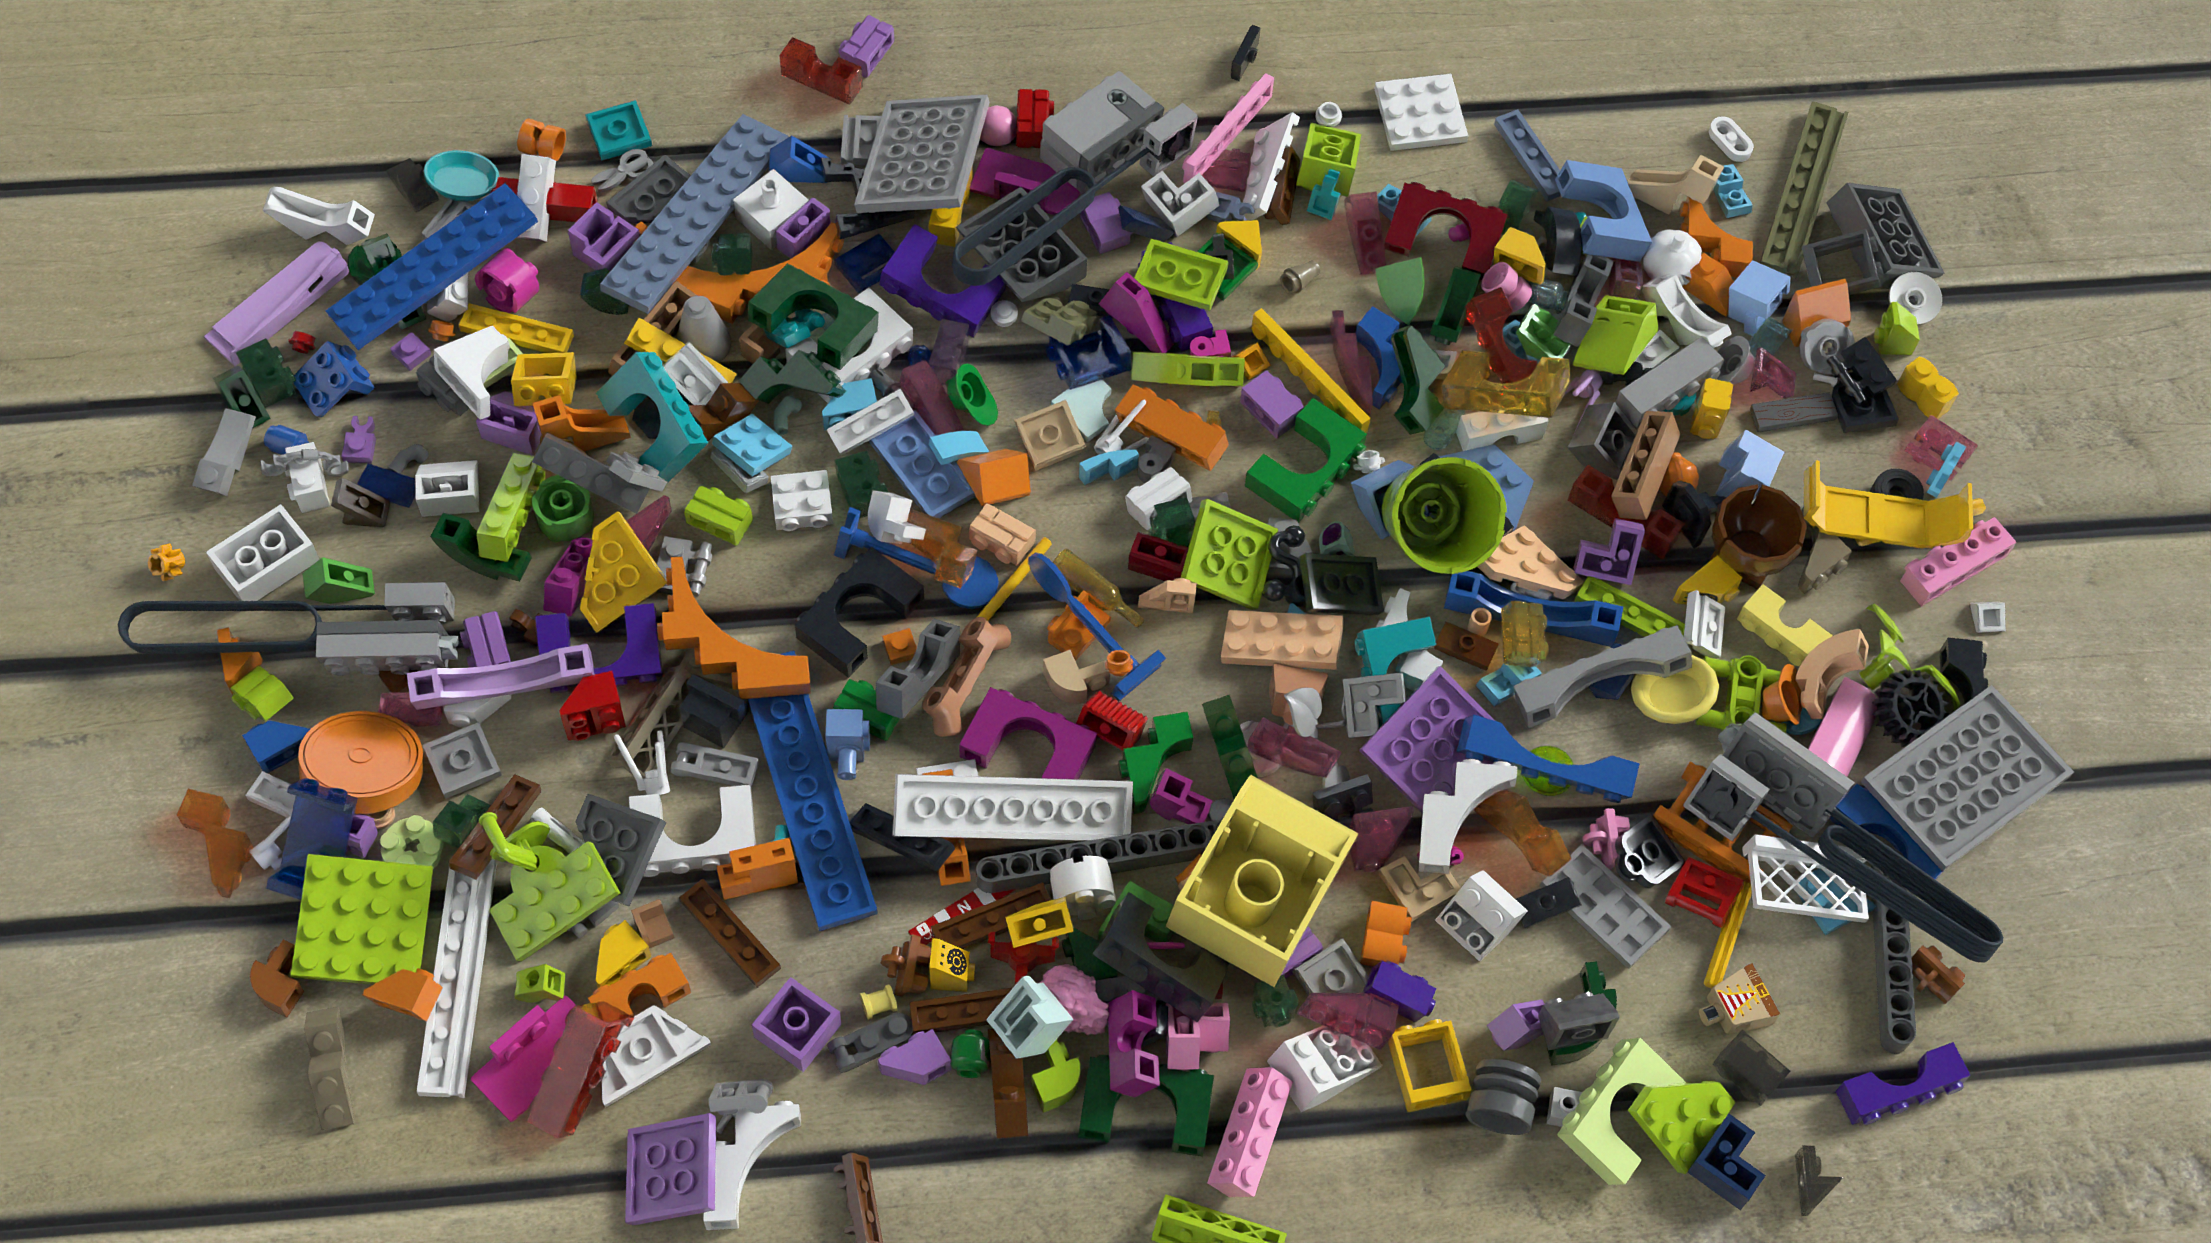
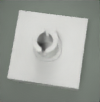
[733,169,809,250]

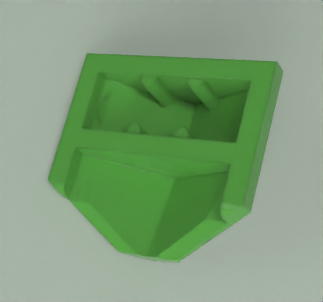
[1516,304,1571,366]

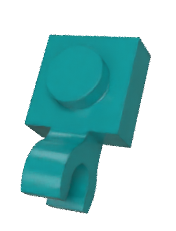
[1307,169,1341,220]

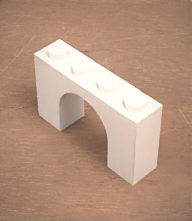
[785,287,913,403]
[629,785,756,877]

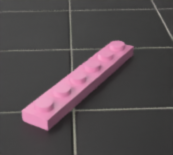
[1182,73,1274,183]

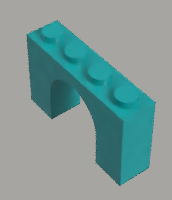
[596,352,708,483]
[1355,617,1436,728]

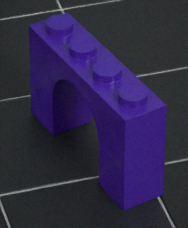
[879,224,1006,338]
[535,603,663,693]

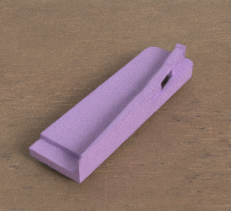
[204,242,349,366]

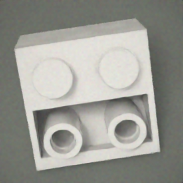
[415,460,479,517]
[1435,870,1528,961]

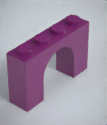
[959,687,1097,779]

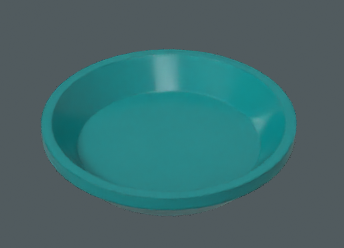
[424,150,499,201]

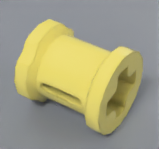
[860,984,897,1020]

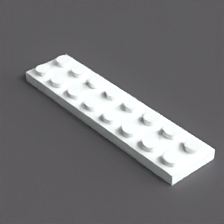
[893,774,1133,841]

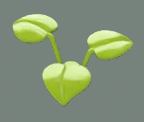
[1859,603,1960,711]

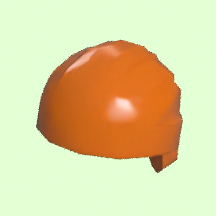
[1659,452,1699,496]

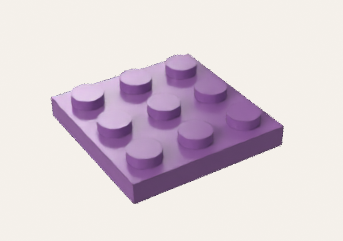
[625,1113,716,1226]

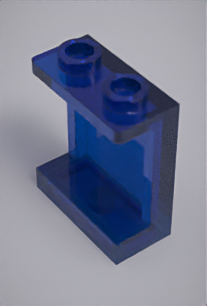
[1046,315,1131,390]

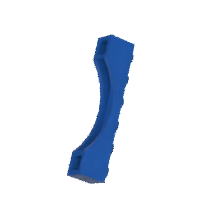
[1444,571,1623,647]
[1457,714,1640,803]

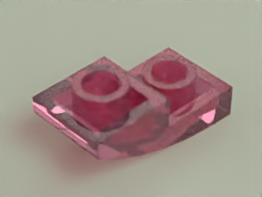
[378,692,443,727]

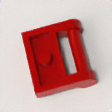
[1665,857,1744,928]

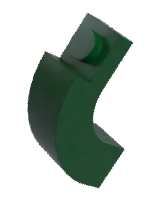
[1546,961,1617,1066]

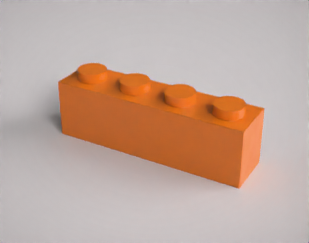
[1115,384,1229,472]

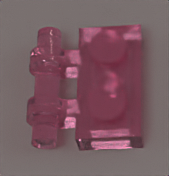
[1202,148,1251,192]
[1904,415,1978,481]

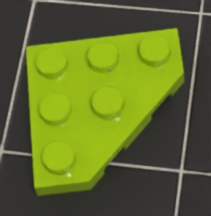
[1628,1081,1736,1174]

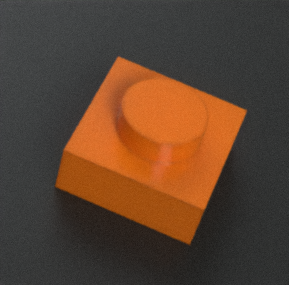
[882,628,917,665]

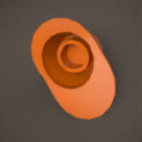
[1762,664,1802,725]

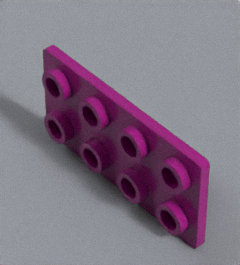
[970,148,1081,215]

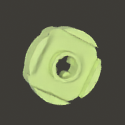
[380,815,443,869]

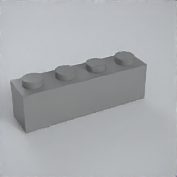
[1616,337,1724,429]

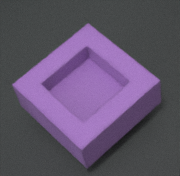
[390,332,431,371]

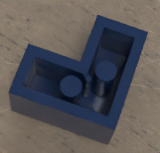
[1687,1114,1766,1210]

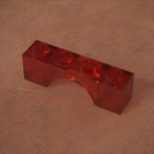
[1465,287,1548,404]
[1567,464,1684,559]

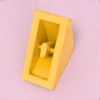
[1216,220,1262,270]

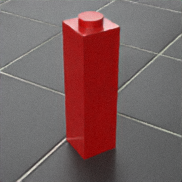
[490,177,598,222]

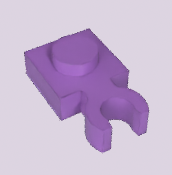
[342,416,376,463]

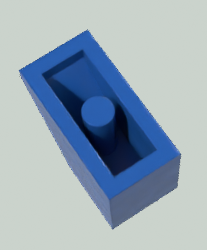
[769,136,832,183]
[242,720,310,774]

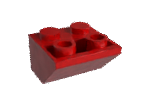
[559,671,626,741]

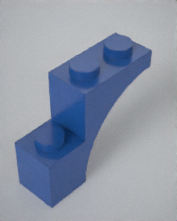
[1355,306,1403,410]

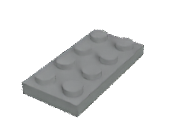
[1540,844,1671,969]

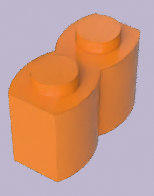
[1360,901,1412,967]

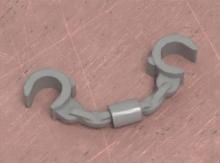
[260,449,349,477]

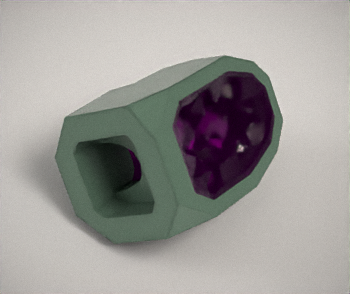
[1319,521,1355,556]

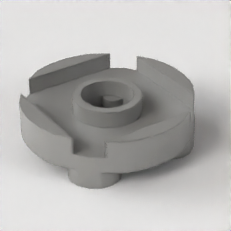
[1800,319,1855,374]

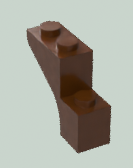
[688,383,758,441]
[987,1029,1028,1138]

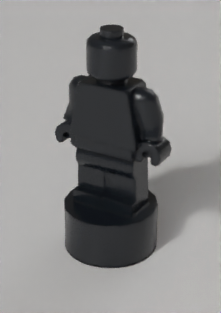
[1600,362,1652,386]

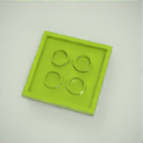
[1181,499,1279,610]

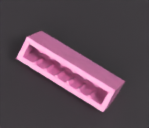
[1808,677,1877,777]

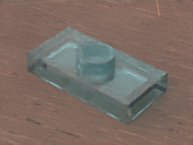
[1749,317,1792,371]

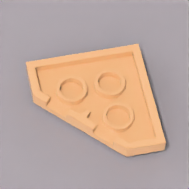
[1477,525,1584,599]

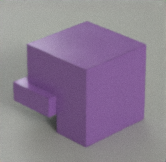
[568,202,640,277]

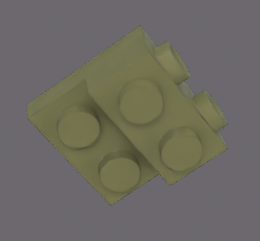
[1021,298,1098,345]

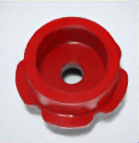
[288,331,316,354]

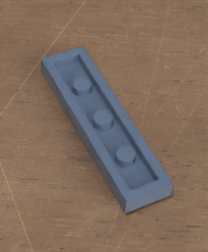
[1494,109,1561,202]

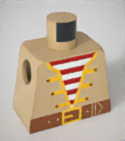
[1699,963,1780,1035]

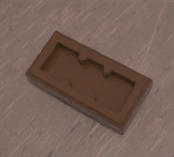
[1434,621,1499,671]

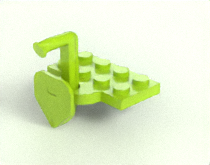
[479,812,621,962]

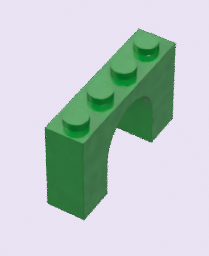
[1245,398,1367,523]

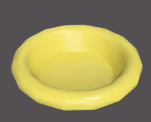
[1631,655,1719,724]

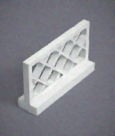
[1742,834,1869,923]

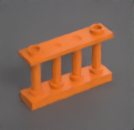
[1654,761,1793,884]

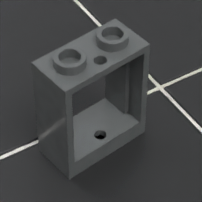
[1801,229,1884,295]

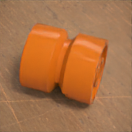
[517,118,566,161]

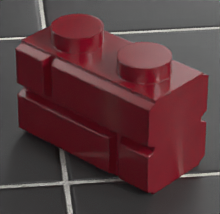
[1128,532,1189,581]

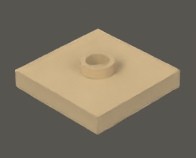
[1014,400,1087,471]

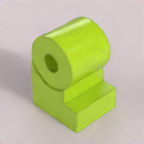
[514,964,565,1003]

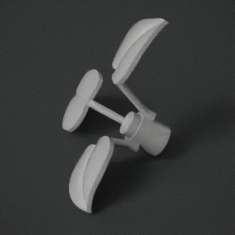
[1282,688,1357,789]

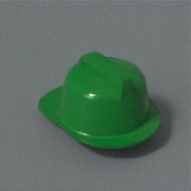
[945,363,998,426]

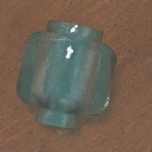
[1528,279,1567,315]

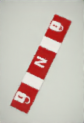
[908,888,1016,945]

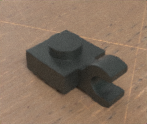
[1205,234,1234,280]

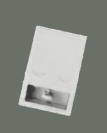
[1267,1016,1383,1112]

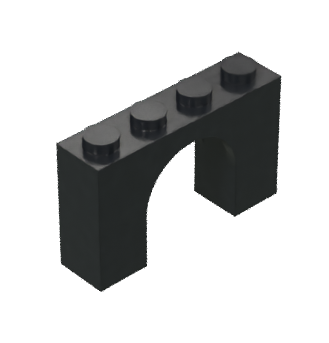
[795,547,924,678]
[1093,892,1230,1022]

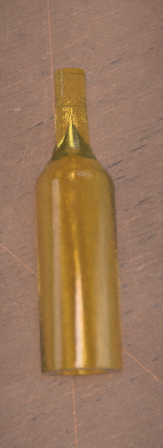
[1053,549,1144,628]

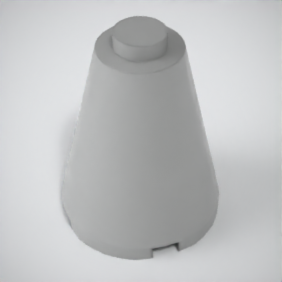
[676,296,731,363]

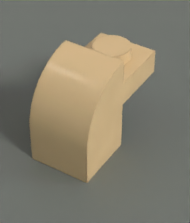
[1043,650,1110,704]

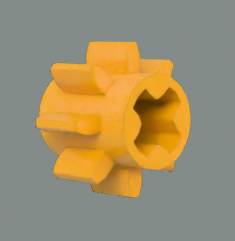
[148,543,185,581]

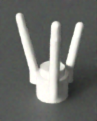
[1094,400,1149,455]
[614,730,670,795]
[249,817,324,870]

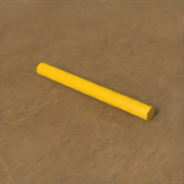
[976,537,1052,621]

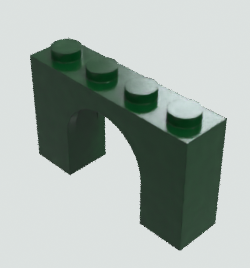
[748,263,879,370]
[1078,1055,1214,1157]

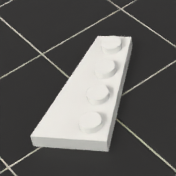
[1243,112,1300,221]

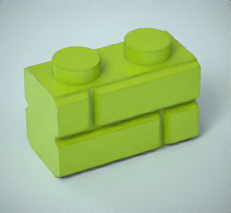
[684,486,753,546]

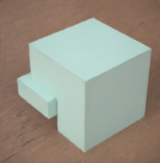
[986,976,1073,1059]

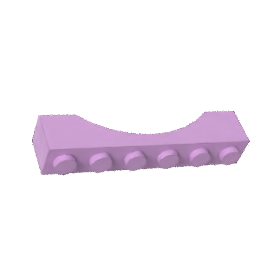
[407,644,594,710]

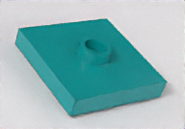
[585,100,653,161]

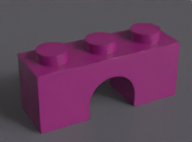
[1108,990,1159,1098]

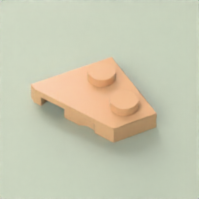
[1138,578,1197,613]

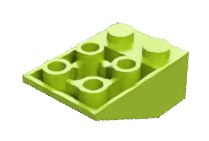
[1573,295,1658,375]

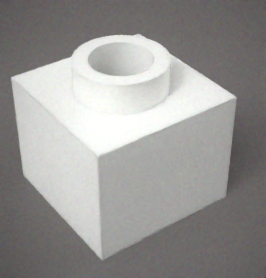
[1547,1087,1582,1127]

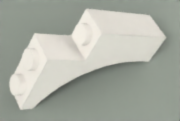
[1419,759,1517,874]
[704,1101,801,1230]

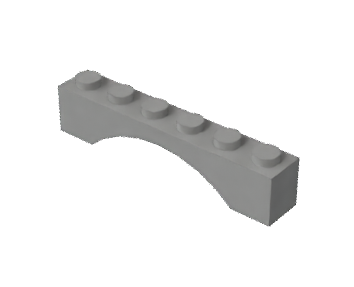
[1514,625,1692,728]

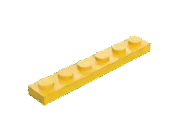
[1251,308,1371,433]

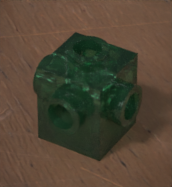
[1252,975,1299,1028]

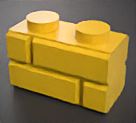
[1690,378,1733,439]

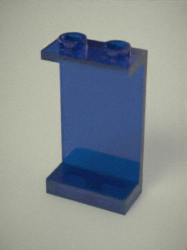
[266,778,358,900]

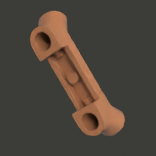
[922,617,1011,737]

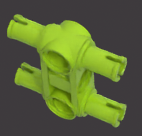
[1695,655,1787,733]

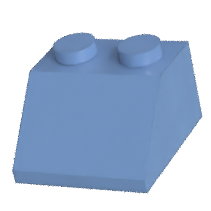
[1351,460,1429,539]

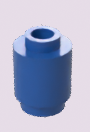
[264,425,309,455]

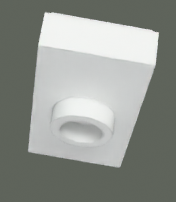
[245,771,314,823]

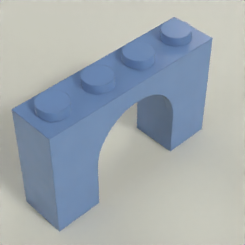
[1555,160,1652,262]

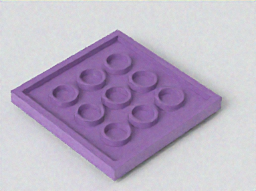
[1359,666,1495,814]

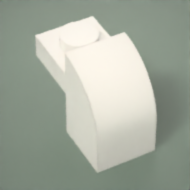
[868,491,926,544]

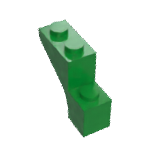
[1118,712,1193,814]

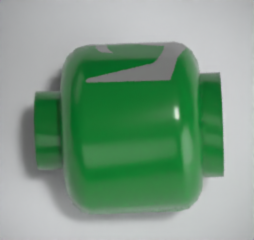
[950,1029,990,1079]

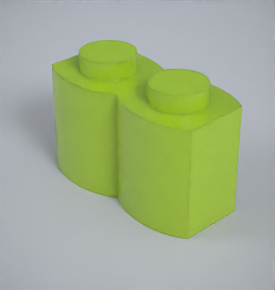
[230,665,294,722]

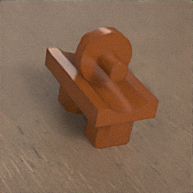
[881,934,931,997]
[1911,945,1965,1004]

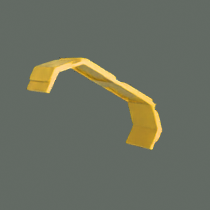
[1804,460,1973,549]

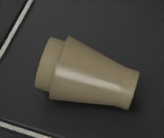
[1280,260,1320,294]

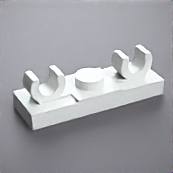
[827,389,915,455]

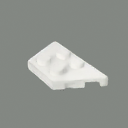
[599,1005,711,1108]

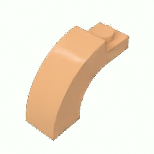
[1795,629,1869,720]

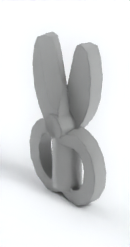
[591,149,654,192]

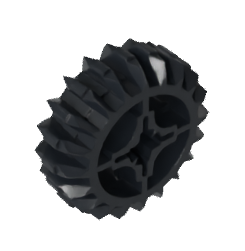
[1872,669,1950,747]

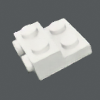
[771,470,833,531]

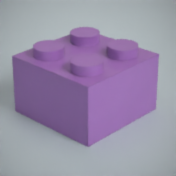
[752,977,841,1072]

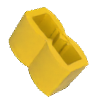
[1897,356,1959,421]

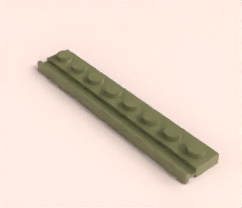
[1760,101,1849,279]

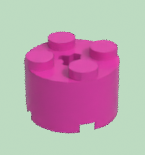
[475,248,539,313]

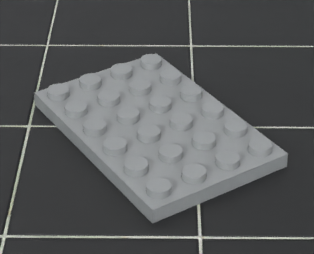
[854,94,990,213]
[1861,685,2074,872]

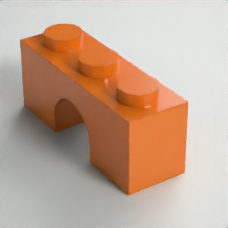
[588,952,691,1033]

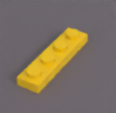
[459,303,574,353]
[624,318,737,383]

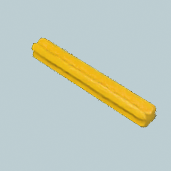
[1704,881,1752,989]

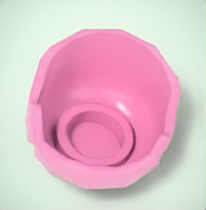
[980,105,1017,146]

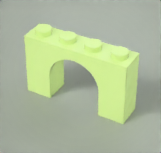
[1557,1038,1686,1185]

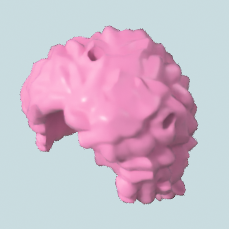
[1039,964,1109,1036]

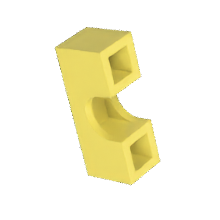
[1737,584,1833,666]

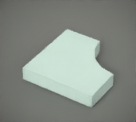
[1051,371,1111,442]

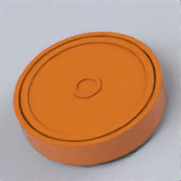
[298,711,423,814]

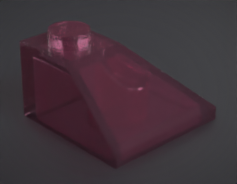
[1350,806,1414,872]

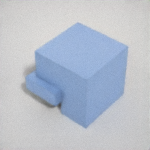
[1728,260,1790,337]
[1716,430,1784,500]

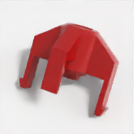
[988,932,1059,984]

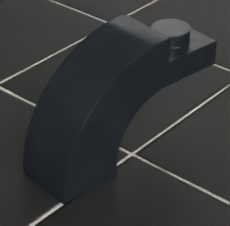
[1533,206,1582,276]

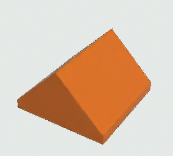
[957,449,1031,506]

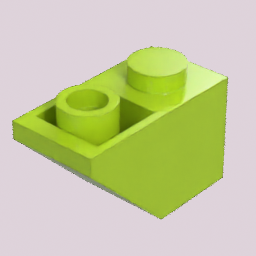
[1874,302,1920,355]

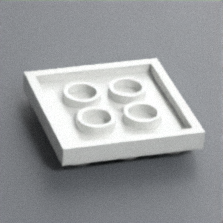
[1374,74,1468,151]

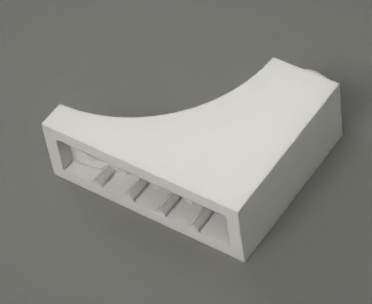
[434,325,510,420]

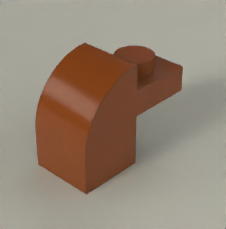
[250,939,304,1018]

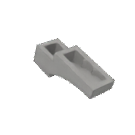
[192,408,256,496]

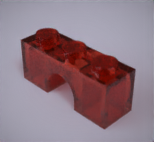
[779,37,863,105]

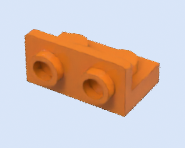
[1047,590,1111,661]

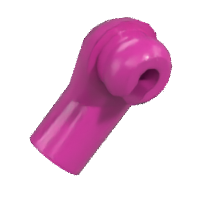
[1448,223,1469,242]

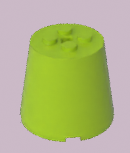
[1382,457,1507,574]

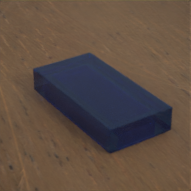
[357,463,416,508]

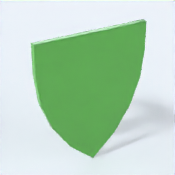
[1375,257,1425,325]

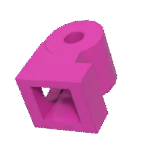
[1190,329,1231,357]

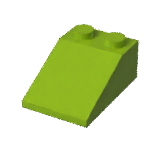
[1296,123,1362,197]

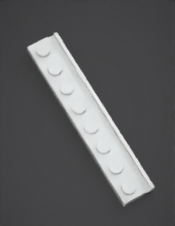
[417,860,497,1098]

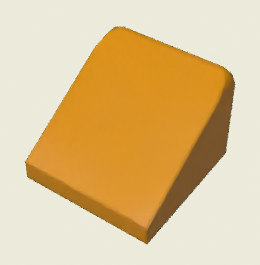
[1231,342,1271,380]

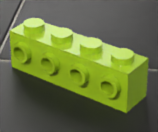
[477,453,545,562]

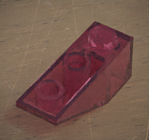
[1344,191,1387,275]
[1297,993,1399,1050]

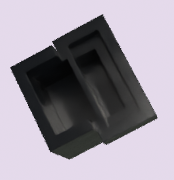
[679,674,749,748]

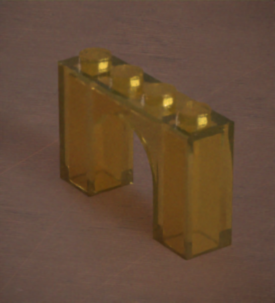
[1442,350,1570,418]

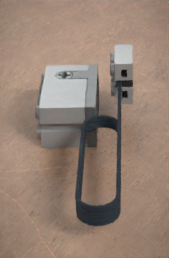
[952,71,1198,286]

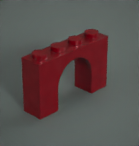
[1383,182,1508,280]

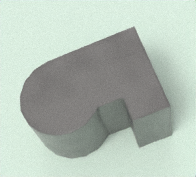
[1138,435,1176,483]

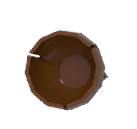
[1709,484,1807,590]

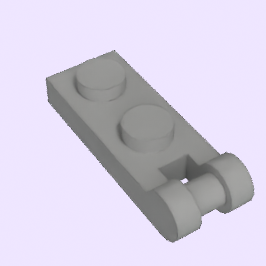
[670,742,759,788]

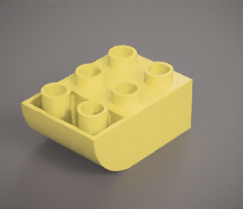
[1166,775,1358,987]

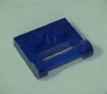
[834,233,895,294]

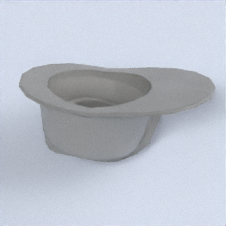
[1700,336,1755,389]

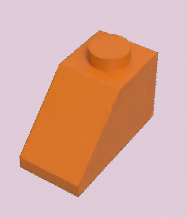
[1682,252,1734,317]
[362,968,443,1021]

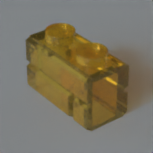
[1501,601,1549,667]

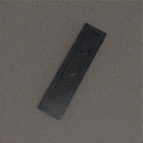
[849,803,955,871]

